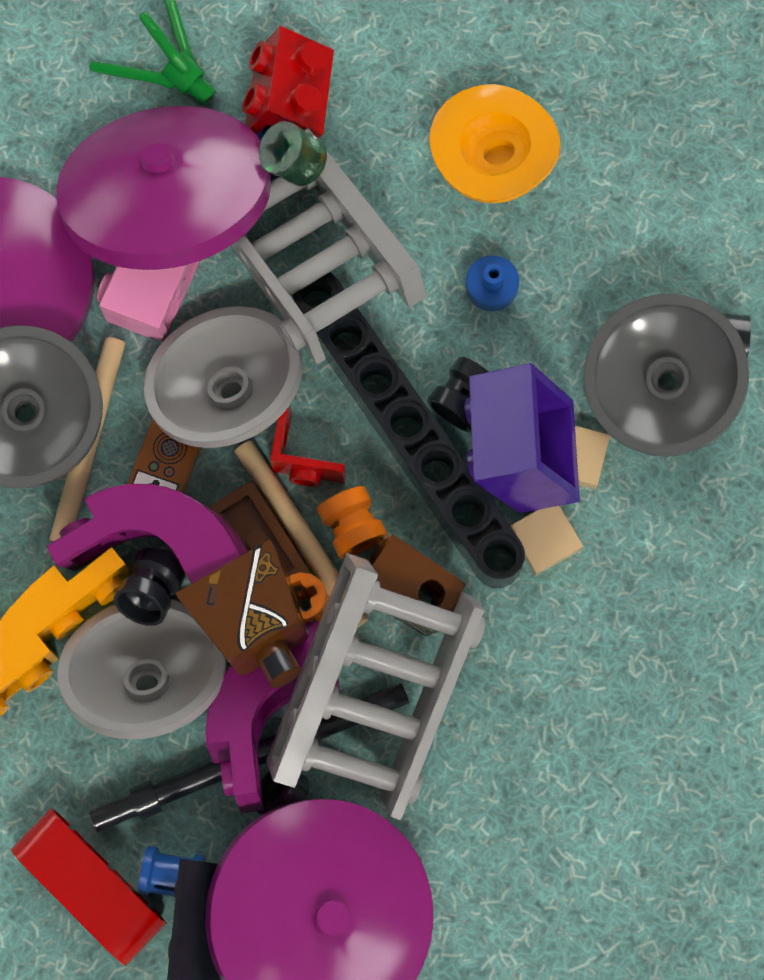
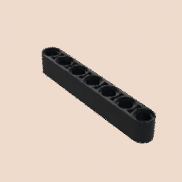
[292,272,525,588]

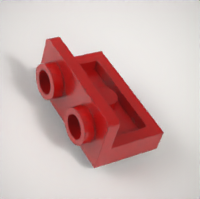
[242,25,334,139]

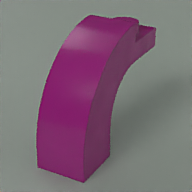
[47,484,248,584]
[205,621,341,814]

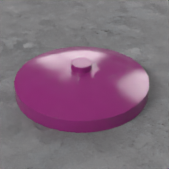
[56,106,271,270]
[0,177,95,342]
[205,799,433,980]

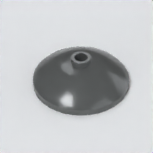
[584,294,749,457]
[0,326,103,489]

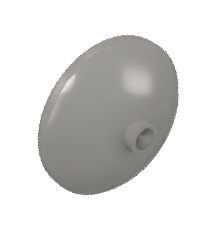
[144,306,303,448]
[57,600,227,739]

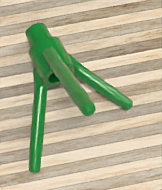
[89,0,216,106]

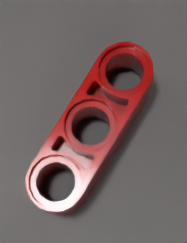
[10,808,167,966]

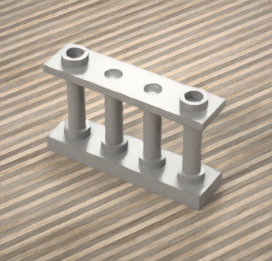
[230,128,427,365]
[266,553,485,820]

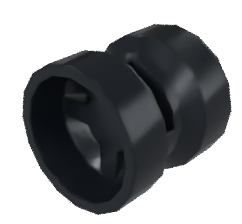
[427,357,488,432]
[113,548,186,626]

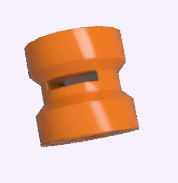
[316,486,388,559]

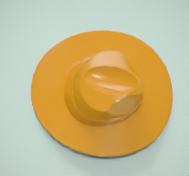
[429,84,561,203]

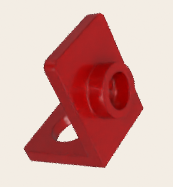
[270,405,346,487]

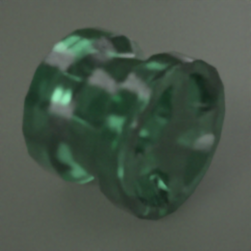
[259,121,327,186]

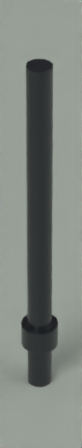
[89,683,409,832]

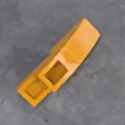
[0,547,129,717]

